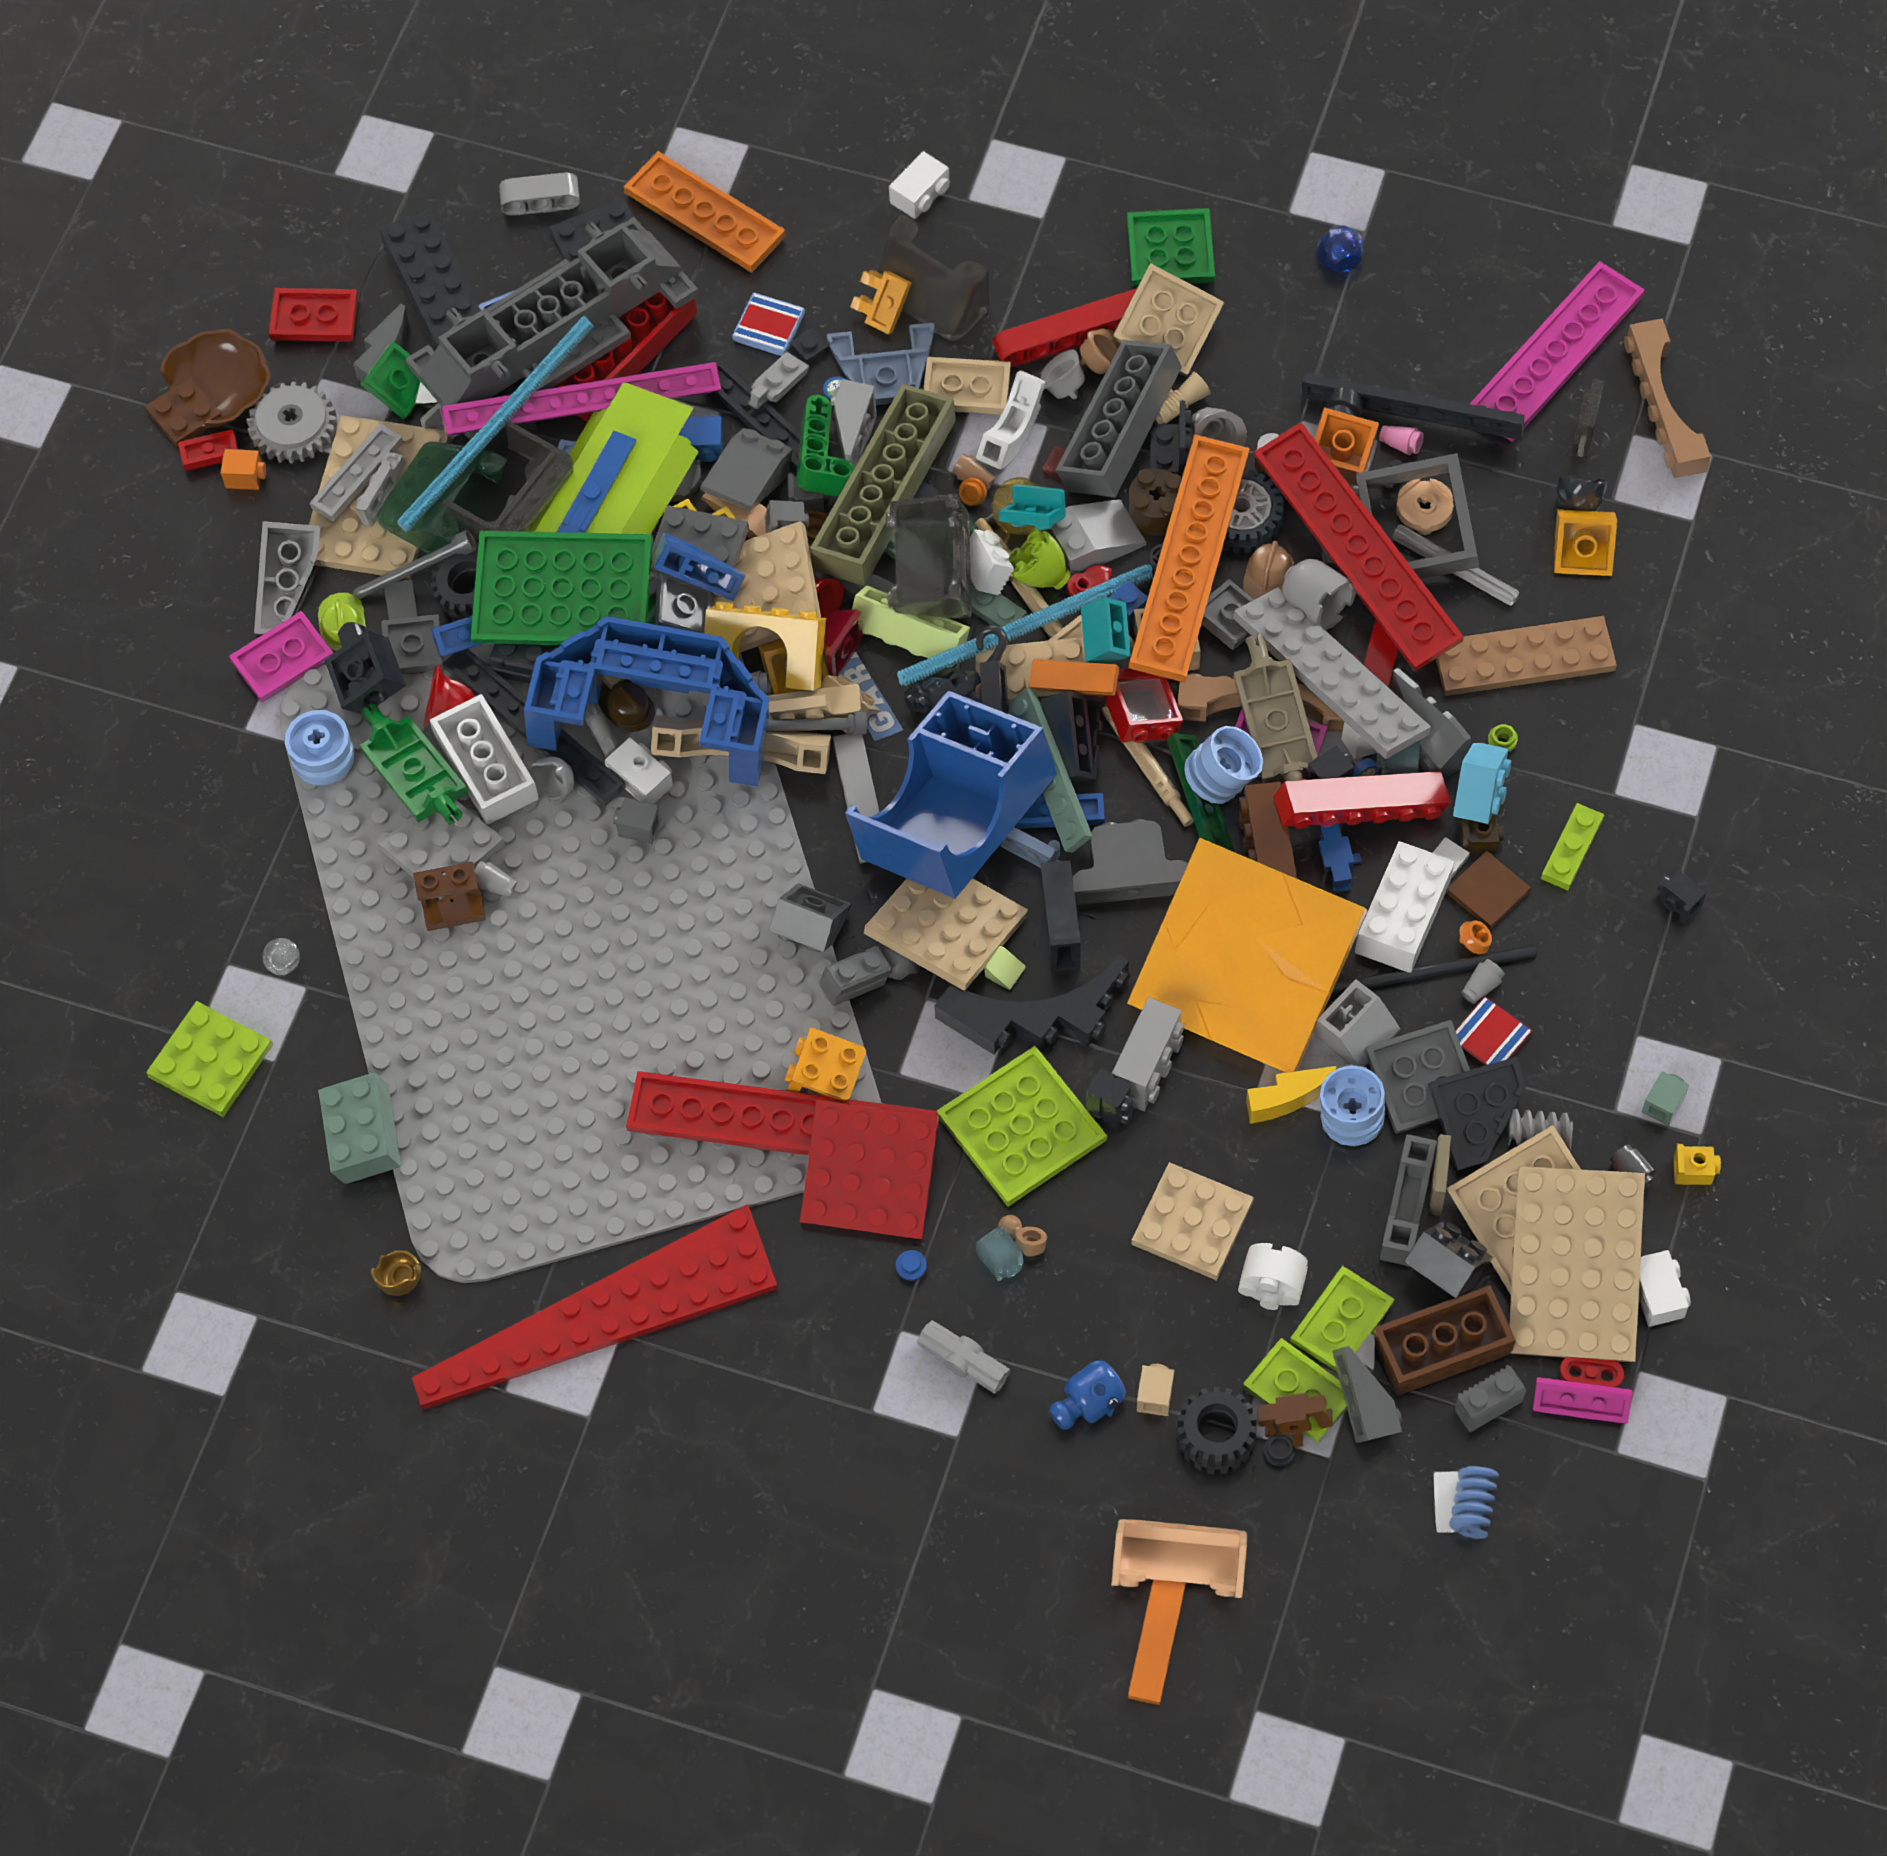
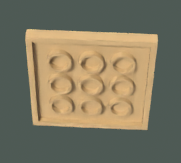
[712,521,821,653]
[864,878,1028,991]
[1447,1125,1581,1294]

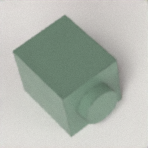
[1642,1071,1689,1126]

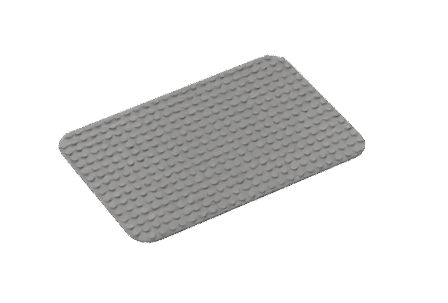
[280,593,882,1283]

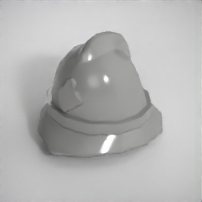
[1191,407,1247,447]

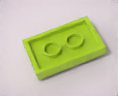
[1290,1266,1395,1373]
[1243,1338,1347,1444]

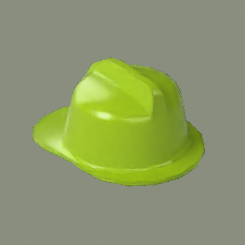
[318,593,366,652]

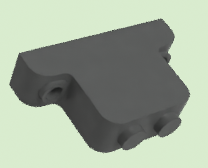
[1073,819,1188,905]

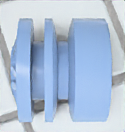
[1184,726,1263,804]
[1320,1065,1385,1146]

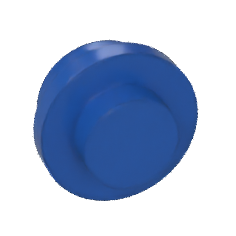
[896,1250,927,1281]

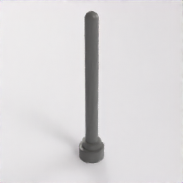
[353,530,477,599]
[767,711,867,735]

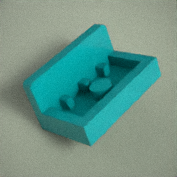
[999,484,1066,530]

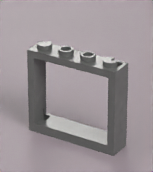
[1352,453,1479,579]

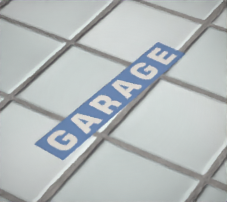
[841,651,903,741]

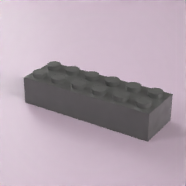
[1056,340,1182,497]

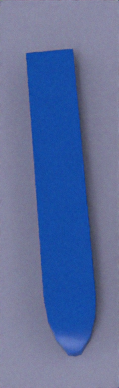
[557,431,637,533]

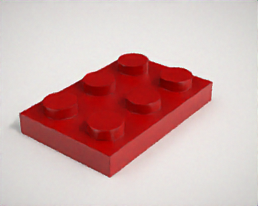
[269,288,358,341]

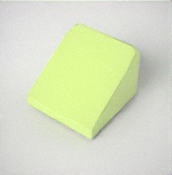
[985,946,1026,991]

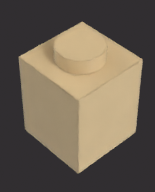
[1137,1364,1174,1416]

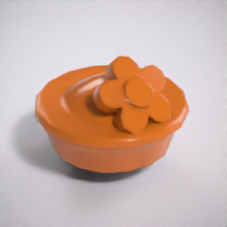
[1459,920,1492,955]

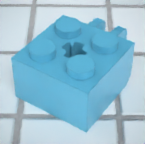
[1453,743,1511,824]

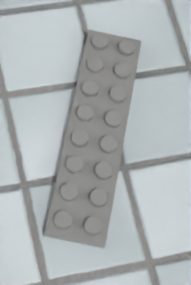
[1233,588,1431,759]

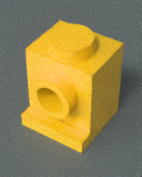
[1673,1144,1721,1185]

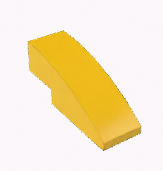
[1246,1066,1337,1124]

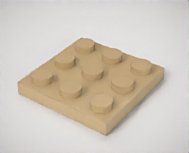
[1112,263,1224,377]
[1132,1162,1254,1280]

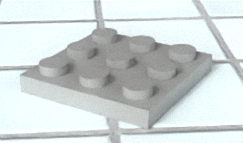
[379,800,505,900]

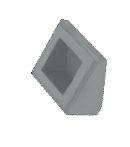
[1355,1334,1375,1375]

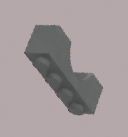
[1380,1134,1437,1266]

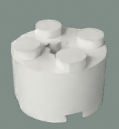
[1238,1243,1308,1310]

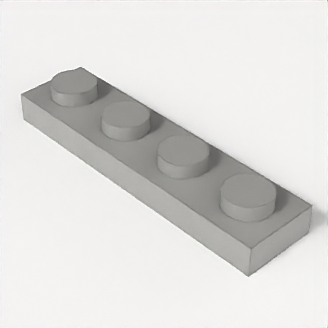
[310,423,404,522]

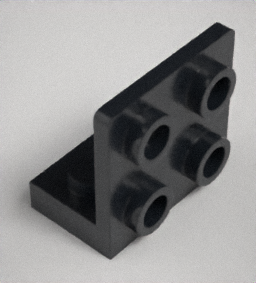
[1150,401,1191,478]

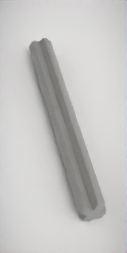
[1393,525,1519,606]

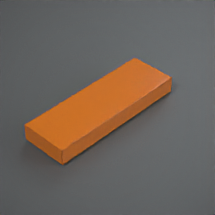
[1029,659,1119,696]

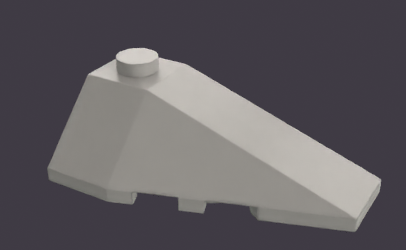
[254,521,320,635]

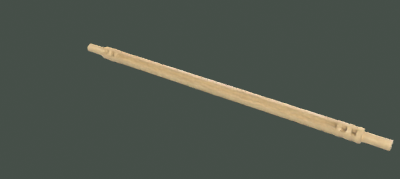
[975,518,1194,827]

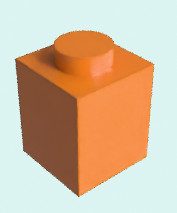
[221,449,266,490]

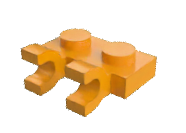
[850,270,912,334]

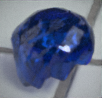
[1316,225,1364,273]

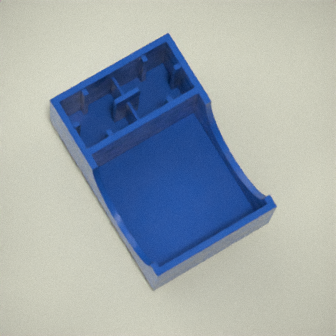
[845,691,1057,899]

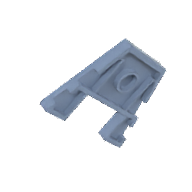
[827,322,935,405]

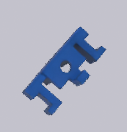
[1319,823,1362,894]

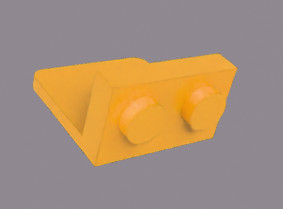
[784,1027,866,1102]

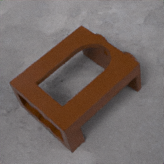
[413,861,486,931]

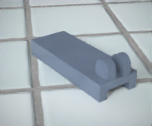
[999,827,1060,868]

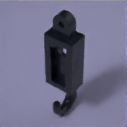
[976,625,1009,714]

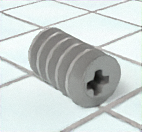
[1508,1109,1573,1151]

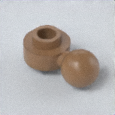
[998,1215,1047,1256]

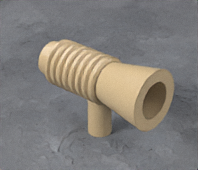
[1154,372,1211,425]

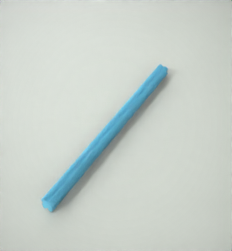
[397,316,594,532]
[897,564,1153,686]

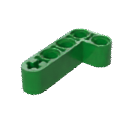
[796,395,854,497]

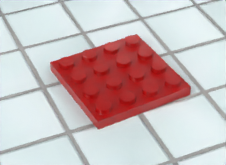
[800,1100,939,1239]

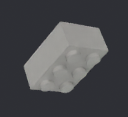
[1112,997,1185,1112]

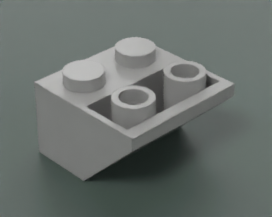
[1315,979,1400,1068]

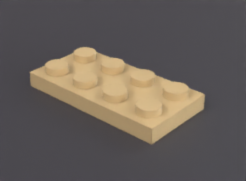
[976,637,1091,703]

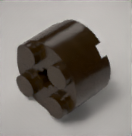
[1128,469,1182,536]

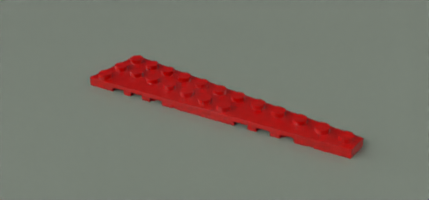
[412,1204,778,1410]

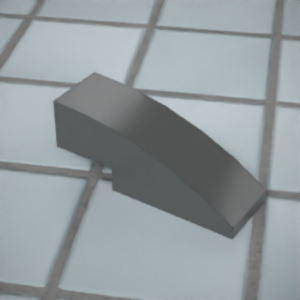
[353,304,409,382]

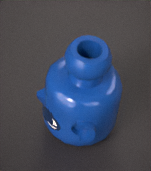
[1049,1360,1126,1430]

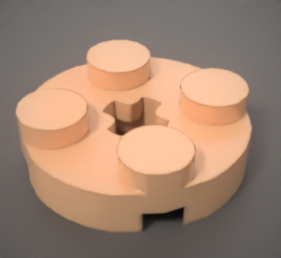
[1396,479,1454,535]

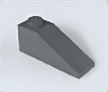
[1332,1346,1402,1443]

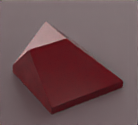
[823,610,863,676]

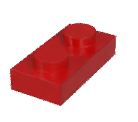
[178,429,238,471]

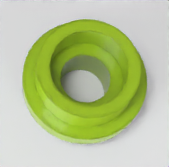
[1488,724,1518,752]

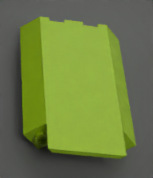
[523,382,699,534]

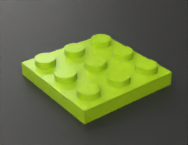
[146,1001,273,1117]

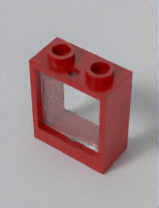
[1103,668,1183,743]

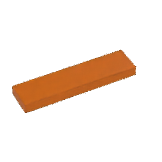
[1128,1579,1186,1705]

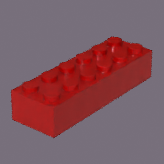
[551,292,697,422]

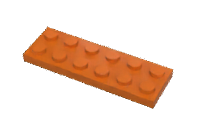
[624,151,786,273]

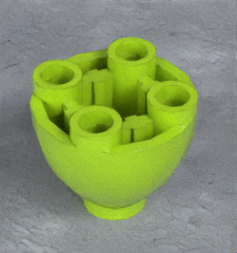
[1009,528,1071,589]

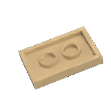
[924,357,1011,415]

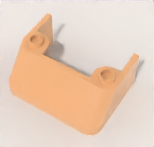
[1112,1519,1247,1598]

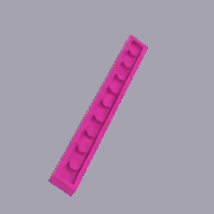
[441,362,721,436]

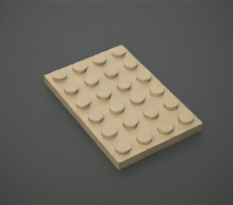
[309,415,450,580]
[1510,1166,1645,1362]

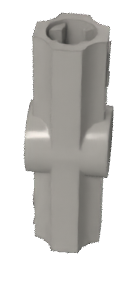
[917,1320,1010,1394]

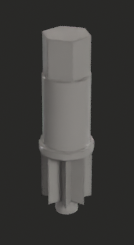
[585,703,619,757]

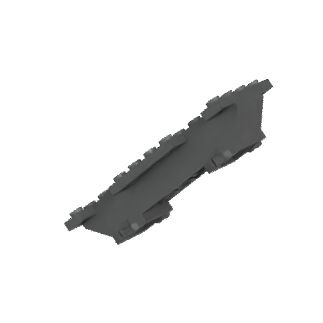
[405,217,699,440]

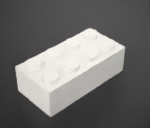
[430,694,539,825]
[1355,841,1455,973]

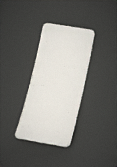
[1434,1472,1459,1533]

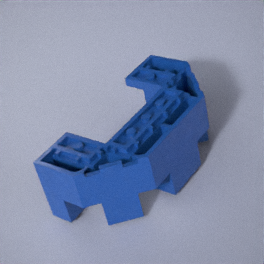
[524,616,769,787]

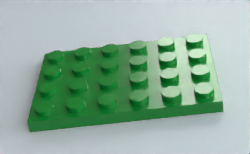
[471,531,653,645]

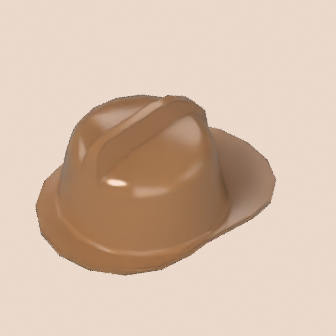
[1079,329,1121,374]
[1243,541,1294,600]

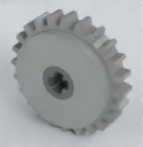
[247,382,338,464]

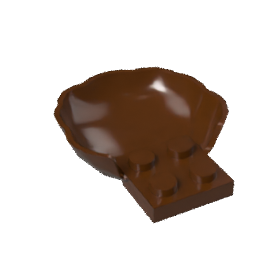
[144,329,271,449]

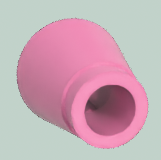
[1379,425,1424,455]

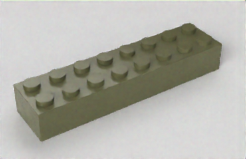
[810,384,956,586]

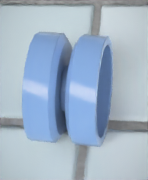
[285,710,355,785]

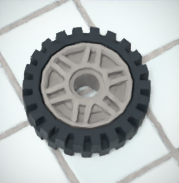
[1222,470,1283,553]

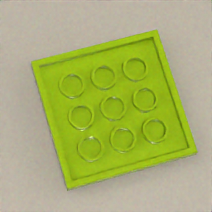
[937,1046,1107,1206]

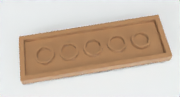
[1436,616,1617,696]

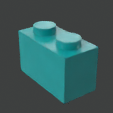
[1081,596,1131,664]

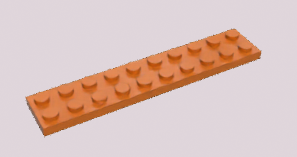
[1129,435,1250,682]

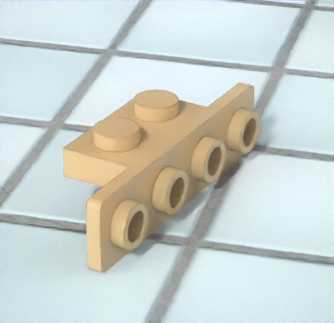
[767,684,862,720]

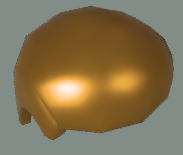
[371,1250,422,1296]

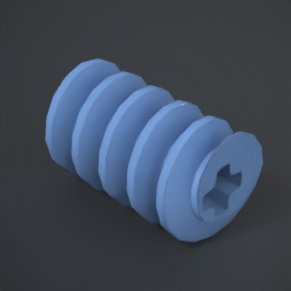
[1449,1466,1499,1539]

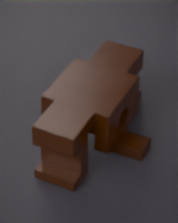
[1257,1393,1333,1448]

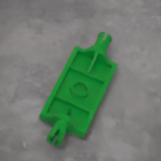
[359,704,468,824]

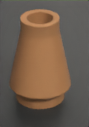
[952,453,996,491]

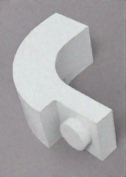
[975,371,1046,469]

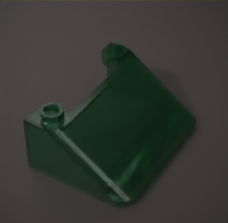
[378,441,507,562]

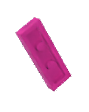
[1533,1377,1632,1424]

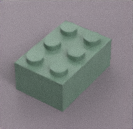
[318,1072,401,1184]

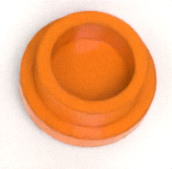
[959,477,987,505]

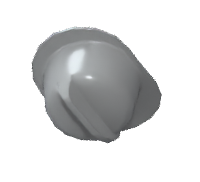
[1041,350,1085,399]

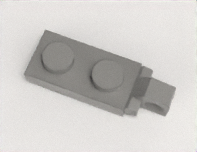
[748,352,809,409]
[356,451,405,527]

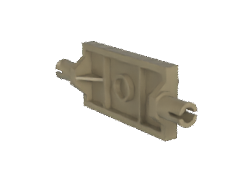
[1233,634,1317,783]

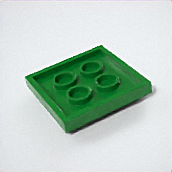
[1127,208,1215,287]

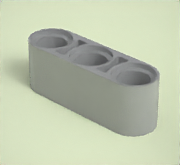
[499,173,580,215]

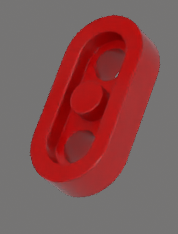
[1559,1357,1624,1388]

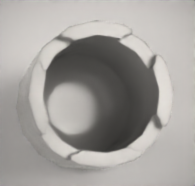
[1282,559,1356,631]

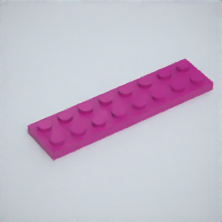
[1470,261,1645,442]

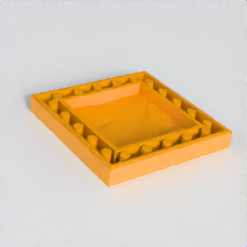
[1127,838,1368,1073]

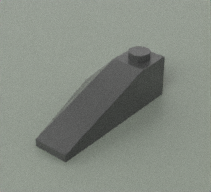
[1391,668,1471,779]

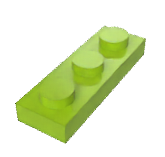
[1541,803,1604,890]

